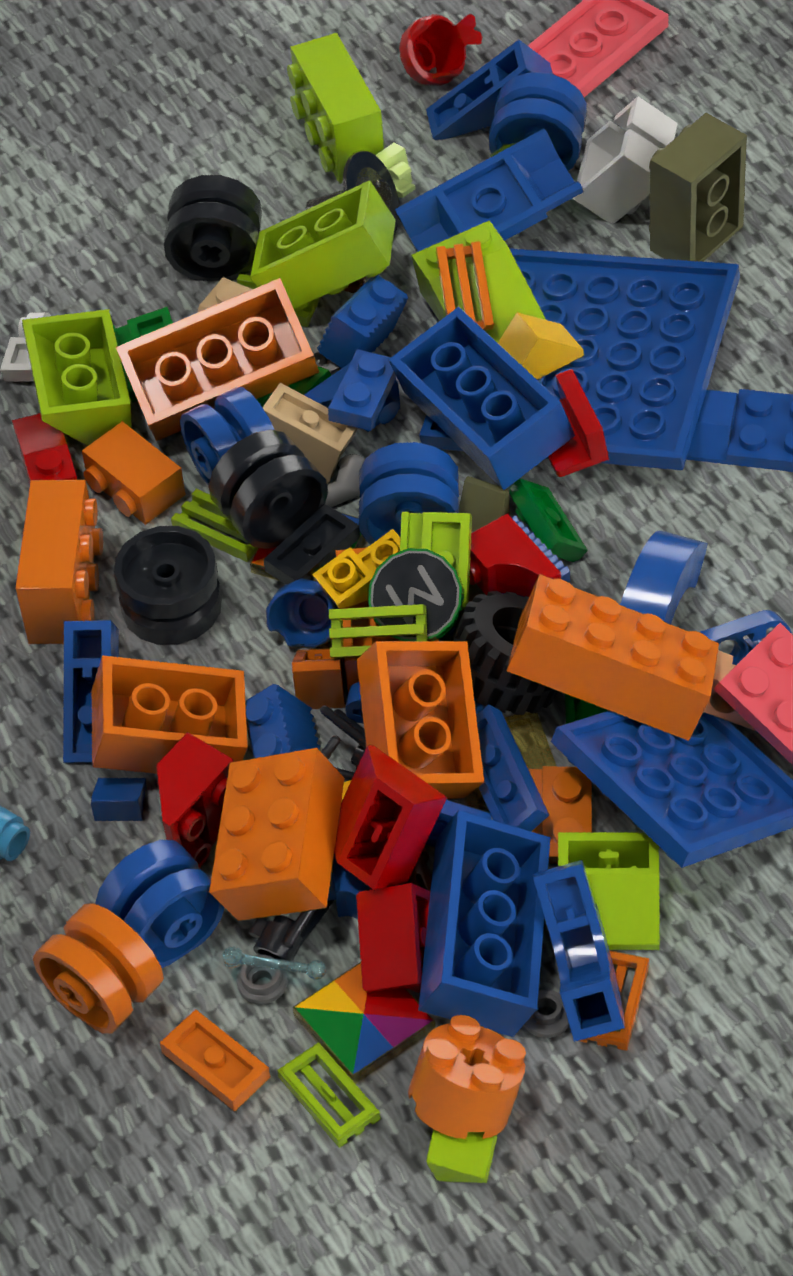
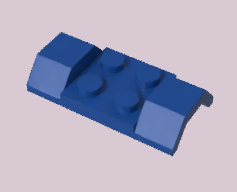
[395,129,584,252]
[686,389,793,472]

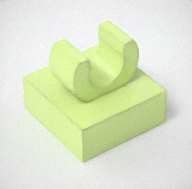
[364,143,415,198]

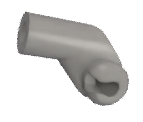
[325,454,365,507]

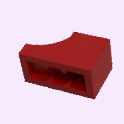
[469,513,561,597]

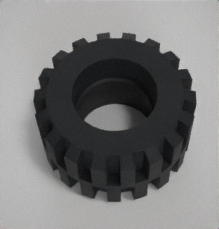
[450,591,558,715]

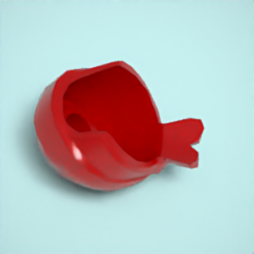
[399,14,483,85]

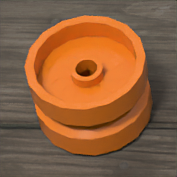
[33,903,164,1034]

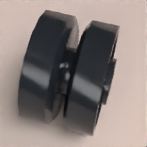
[163,175,262,281]
[209,430,328,549]
[114,526,222,645]

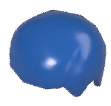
[266,579,339,648]

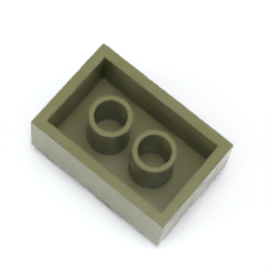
[649,113,747,262]

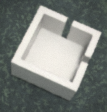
[572,96,678,223]

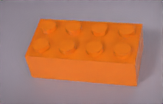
[116,278,319,441]
[507,574,719,741]

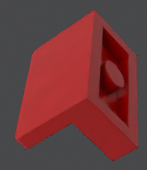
[548,369,609,477]
[356,883,431,993]

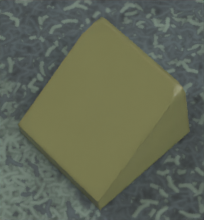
[459,476,510,532]

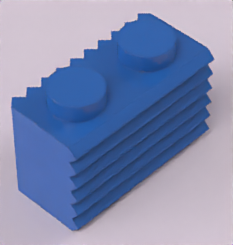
[317,275,408,368]
[245,684,321,758]

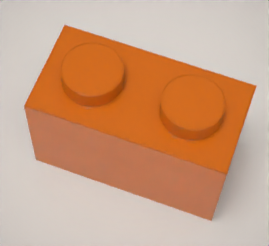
[82,421,186,525]

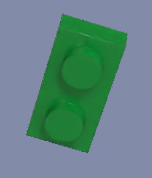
[508,478,588,562]

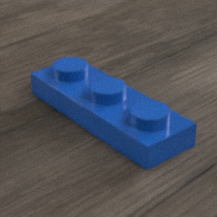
[476,705,549,831]

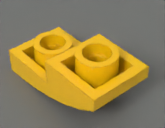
[312,529,400,609]

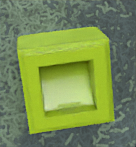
[426,1129,497,1183]

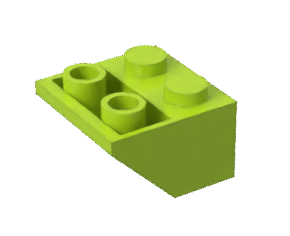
[558,832,660,950]

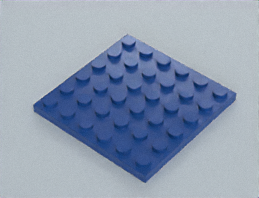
[419,248,740,471]

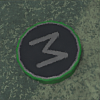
[368,548,464,641]

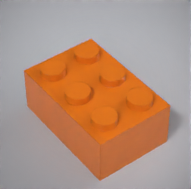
[15,480,103,644]
[357,641,484,799]
[92,655,248,774]
[209,748,345,921]

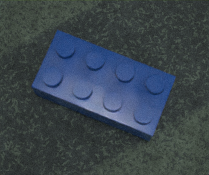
[388,307,575,490]
[418,810,551,1037]

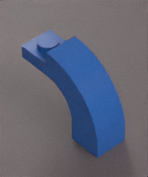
[620,530,708,624]
[533,860,625,1042]

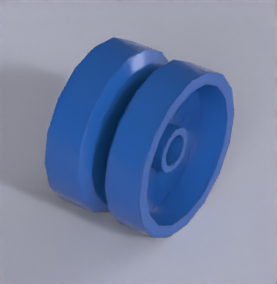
[489,72,587,171]
[180,387,275,486]
[359,442,459,545]
[95,840,225,968]

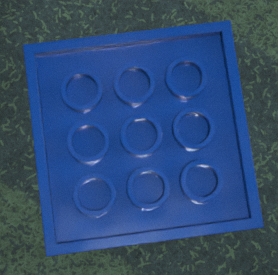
[551,711,793,868]

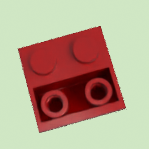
[156,732,234,868]
[334,745,447,890]

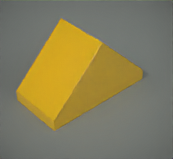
[498,312,584,380]

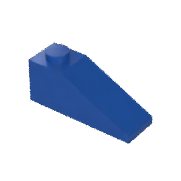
[426,39,553,140]
[63,620,119,763]

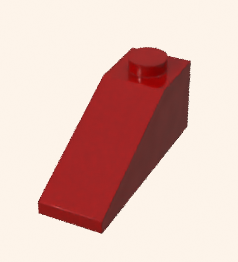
[12,413,77,484]

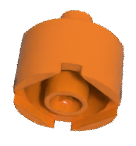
[408,1015,526,1139]

